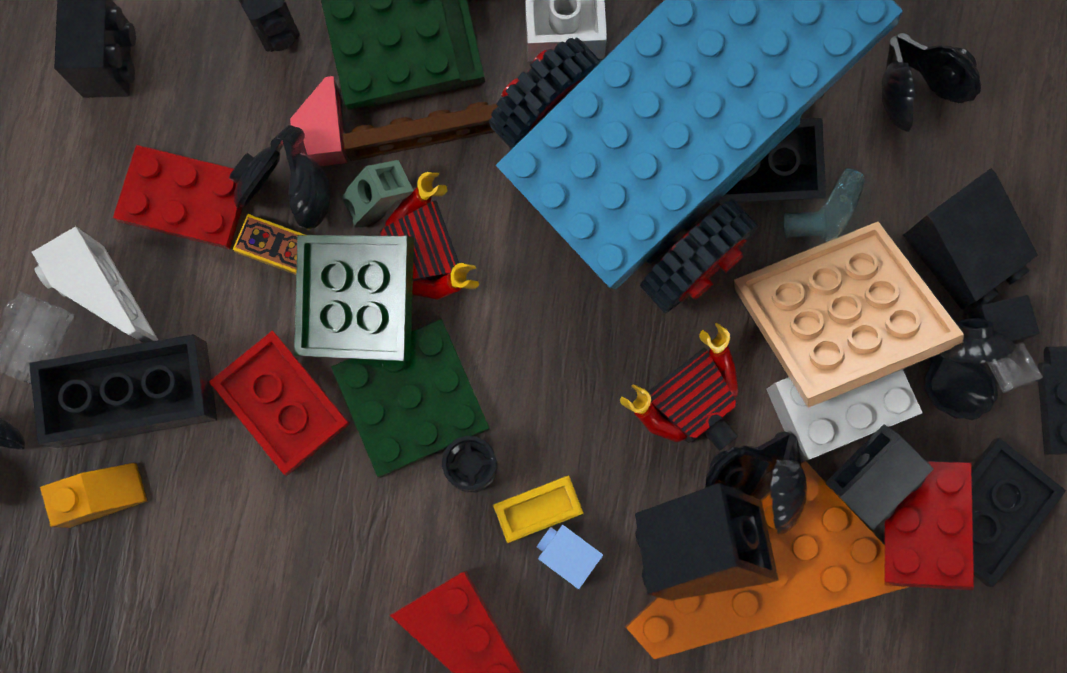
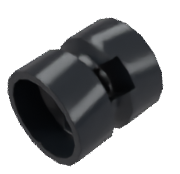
[442,436,498,493]

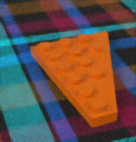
[625,461,907,660]

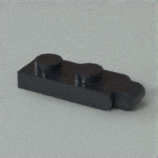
[1037,346,1067,455]

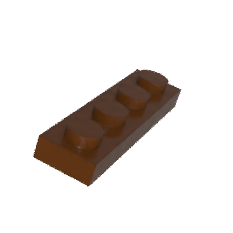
[342,102,498,161]

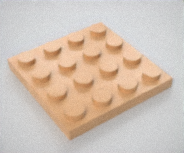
[734,222,964,408]

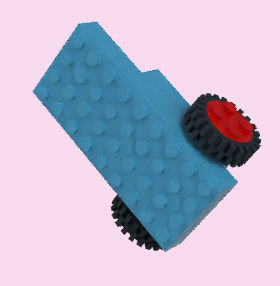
[489,0,903,313]

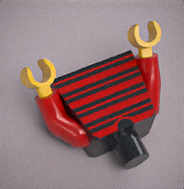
[380,172,479,300]
[620,323,739,451]

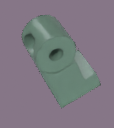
[342,160,414,228]

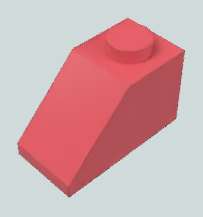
[290,76,347,166]

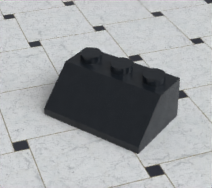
[715,118,826,204]

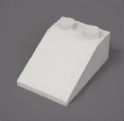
[32,226,158,343]

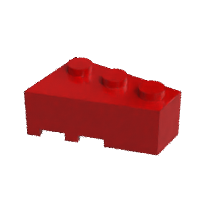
[390,571,524,673]

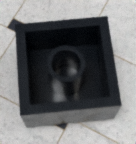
[54,0,136,98]

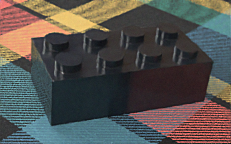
[29,334,217,448]

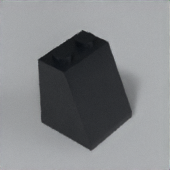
[903,168,1038,309]
[635,483,778,601]

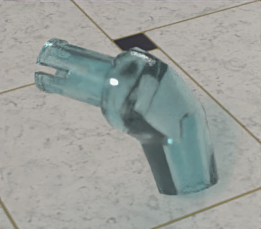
[783,168,865,241]

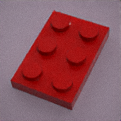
[113,145,242,250]
[209,330,350,476]
[885,462,974,590]

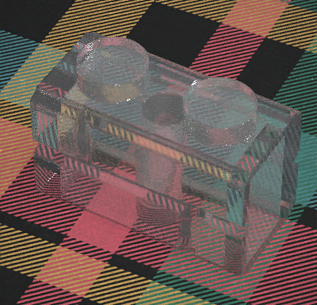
[0,291,75,384]

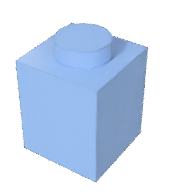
[536,525,603,589]

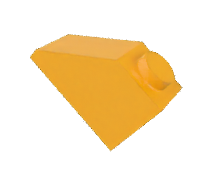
[40,463,148,528]

